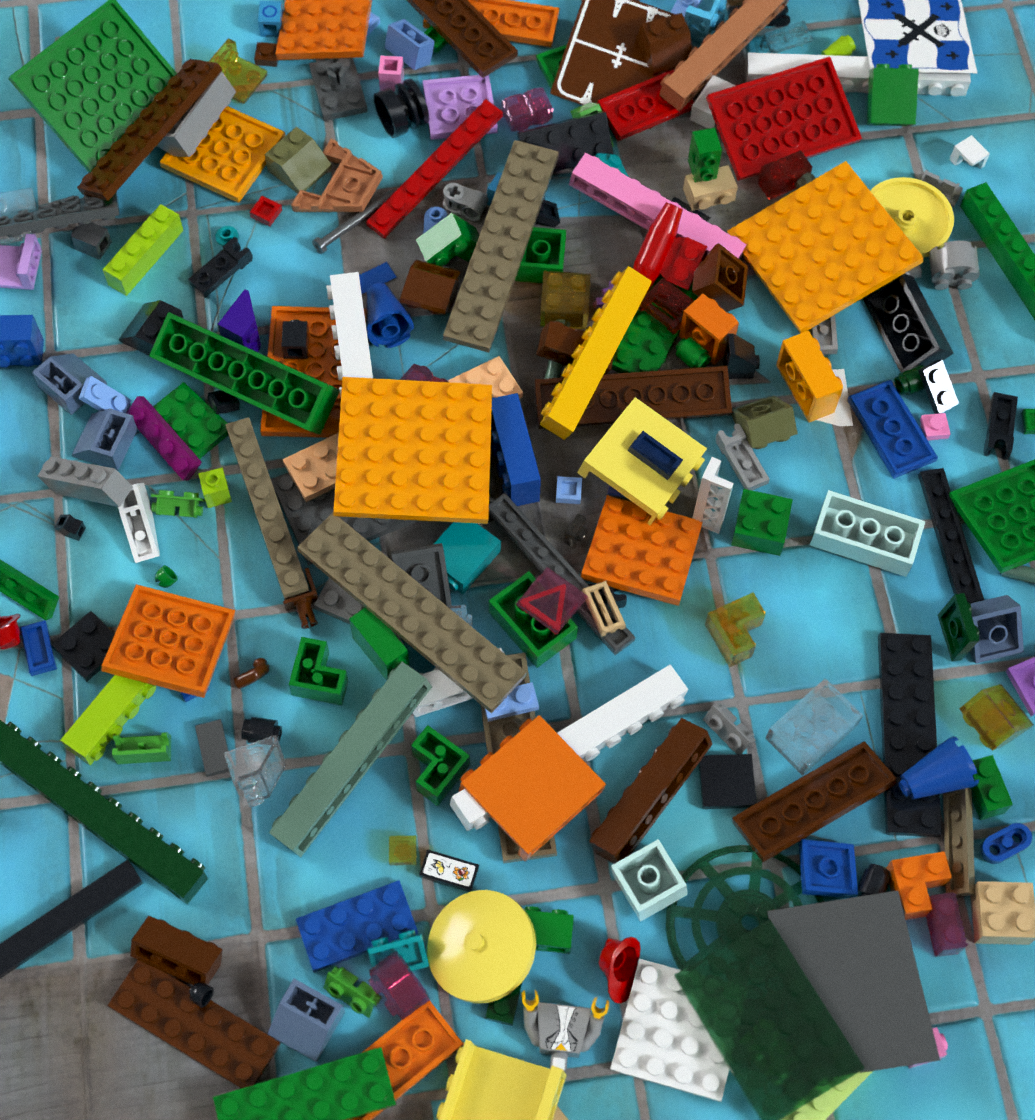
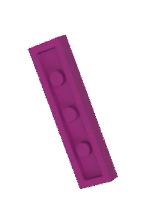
[126,396,202,481]

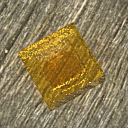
[389,836,417,865]

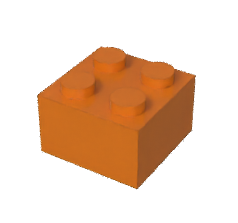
[679,294,739,365]

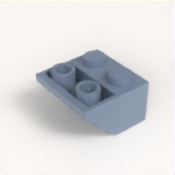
[32,353,107,415]
[72,408,138,471]
[268,979,345,1062]

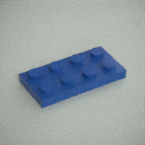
[296,880,418,972]

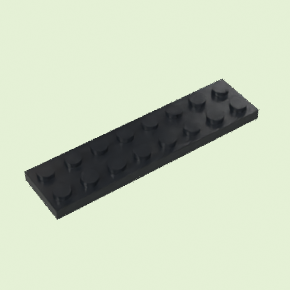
[878,633,942,837]

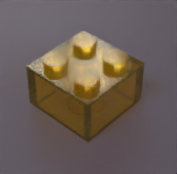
[540,271,591,329]

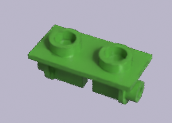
[151,490,205,518]
[323,966,382,1018]

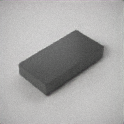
[195,719,233,777]

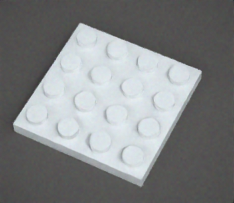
[610,959,748,1102]

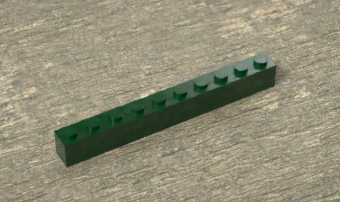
[0,720,208,905]

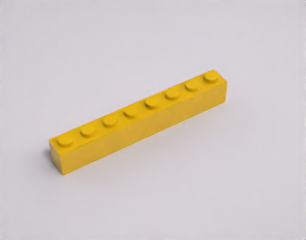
[539,266,652,440]

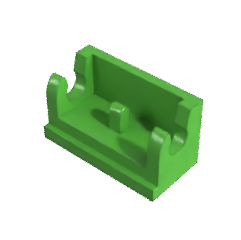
[112,732,171,764]

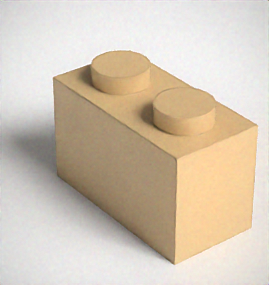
[683,165,738,211]

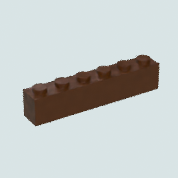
[589,718,713,864]

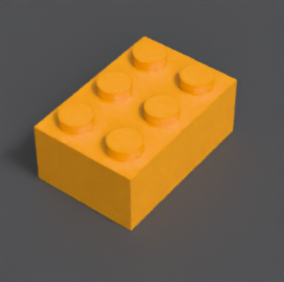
[776,330,843,423]

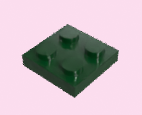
[937,593,979,662]

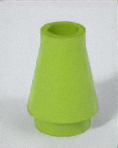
[821,35,856,56]

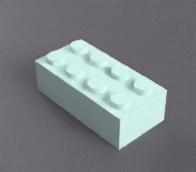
[810,490,926,577]

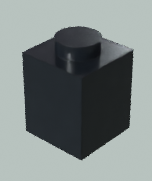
[281,320,309,359]

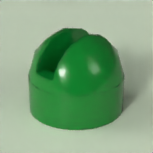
[155,565,178,588]

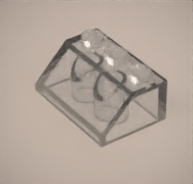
[224,735,286,807]

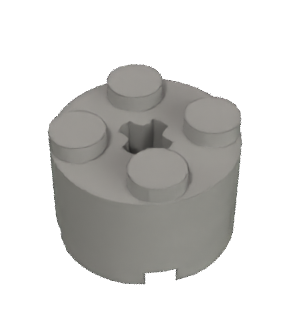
[929,241,980,290]

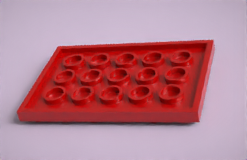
[706,56,862,181]

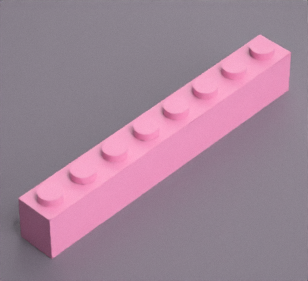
[569,153,747,261]

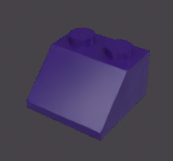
[217,289,261,352]

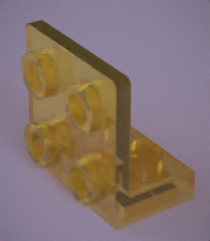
[209,38,268,104]

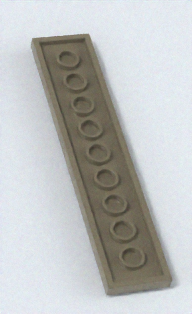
[443,140,559,353]
[297,513,527,713]

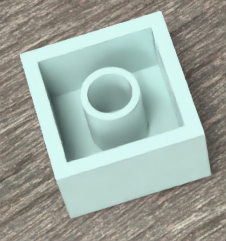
[611,839,688,922]

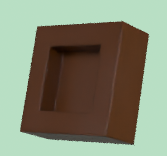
[254,42,278,67]

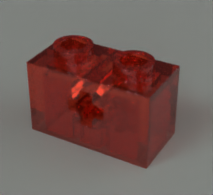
[758,150,812,200]

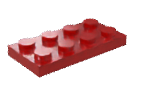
[597,69,694,141]

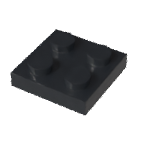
[51,611,115,682]

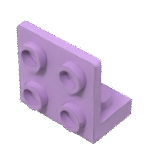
[0,234,42,290]

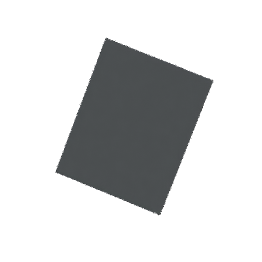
[767,891,940,1082]

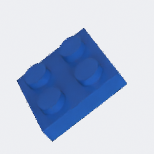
[799,839,858,898]

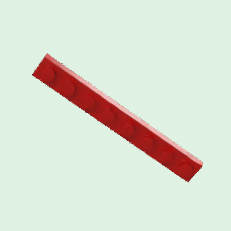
[366,99,503,239]

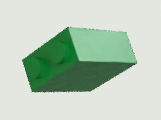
[866,64,919,126]
[349,608,410,680]

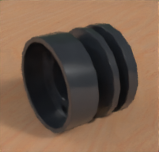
[373,79,429,138]

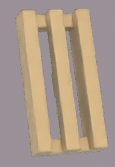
[582,581,626,637]

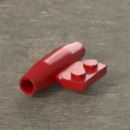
[633,202,708,297]

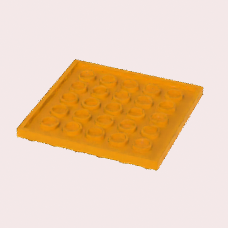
[727,161,923,334]
[333,377,492,524]

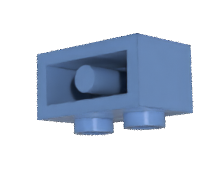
[384,19,435,70]

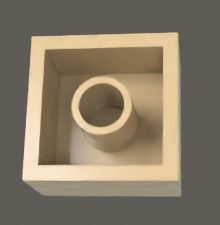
[970,881,1035,945]

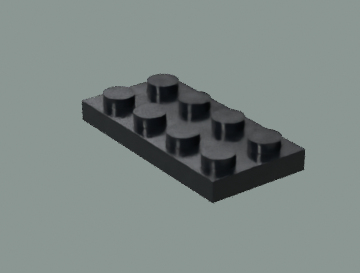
[517,111,614,172]

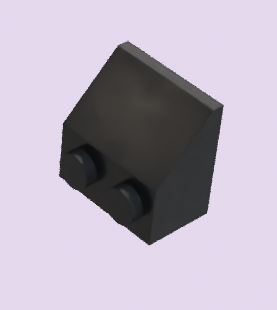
[119,300,184,355]

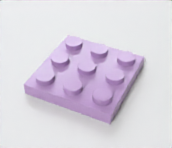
[423,75,498,140]

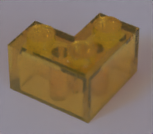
[705,592,766,667]

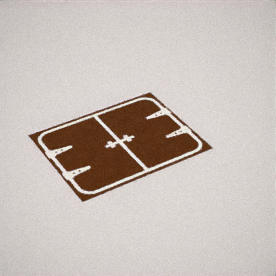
[550,0,685,129]

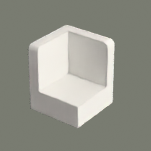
[949,135,990,169]

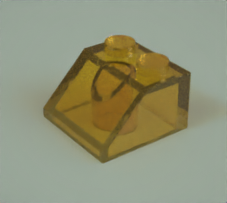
[959,684,1034,751]

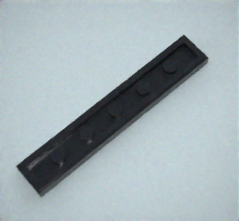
[918,468,984,603]
[0,859,143,979]

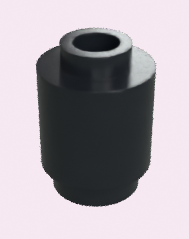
[241,717,282,746]
[858,864,890,897]

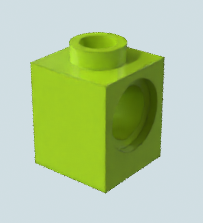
[198,467,232,508]

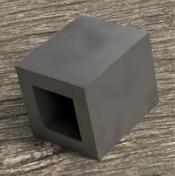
[71,222,112,260]

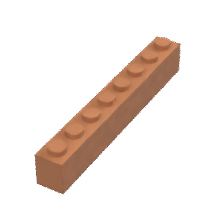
[659,0,789,111]

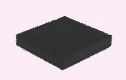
[699,754,757,809]

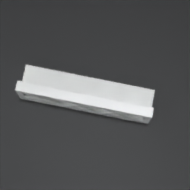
[692,457,734,534]

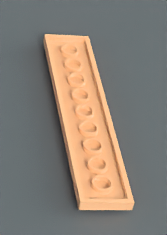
[283,356,523,502]

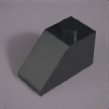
[723,333,760,379]

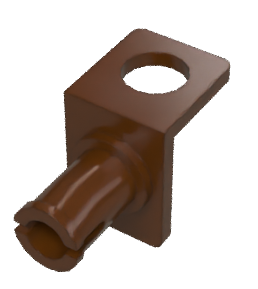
[283,568,318,629]

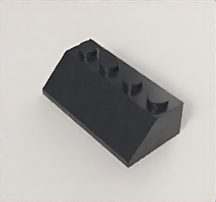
[863,273,953,373]

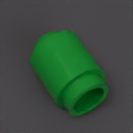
[675,337,711,368]

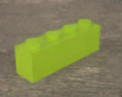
[103,204,183,296]
[60,675,156,766]

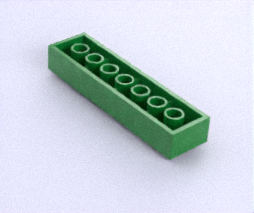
[149,312,340,435]

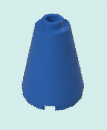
[366,283,414,348]
[899,736,979,799]

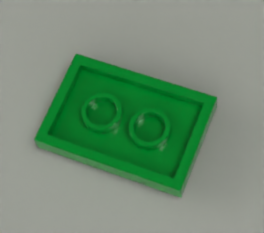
[153,382,228,459]

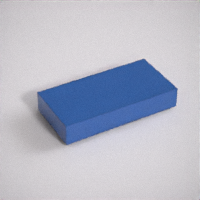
[20,620,57,676]

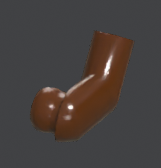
[234,658,270,689]

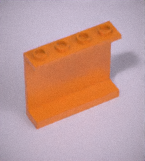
[459,715,606,862]

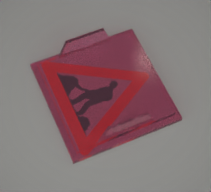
[516,567,588,635]

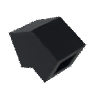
[54,514,86,541]

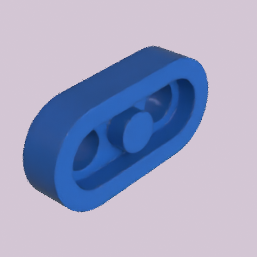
[980,823,1032,864]

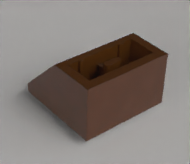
[399,260,461,315]

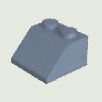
[970,595,1024,663]

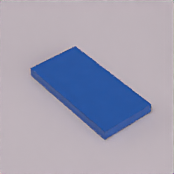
[847,380,938,479]

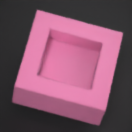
[920,413,950,441]

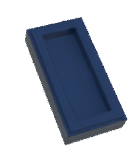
[628,431,683,480]

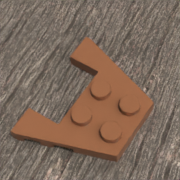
[291,139,383,212]

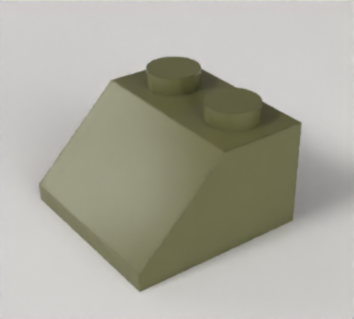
[265,126,332,193]
[731,395,798,449]

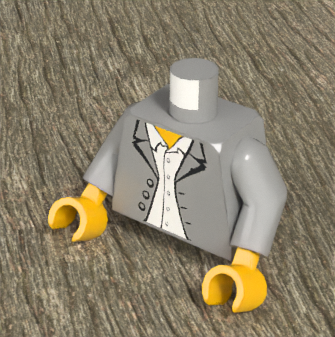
[521,990,609,1072]

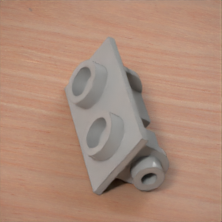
[917,169,963,207]
[703,703,756,754]

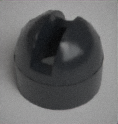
[189,982,214,1008]

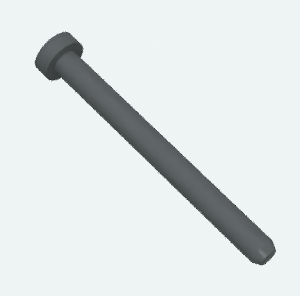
[312,190,395,254]

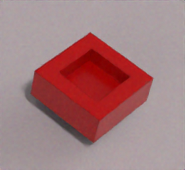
[250,196,282,227]

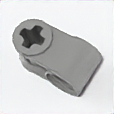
[443,183,488,221]

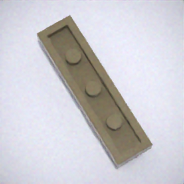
[943,788,975,898]

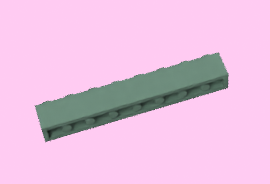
[269,662,432,857]

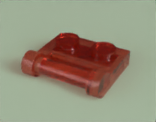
[638,278,695,334]

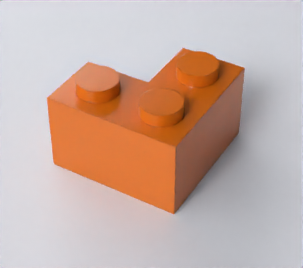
[886,851,952,920]

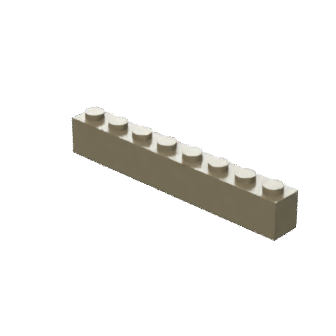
[225,417,309,600]

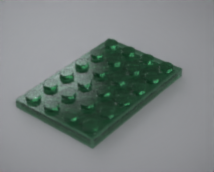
[674,920,865,1120]

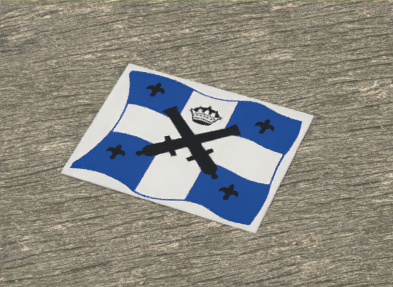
[858,0,977,74]

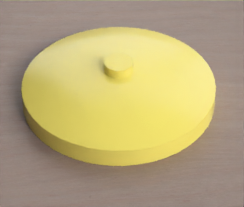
[870,177,954,258]
[427,890,536,1004]

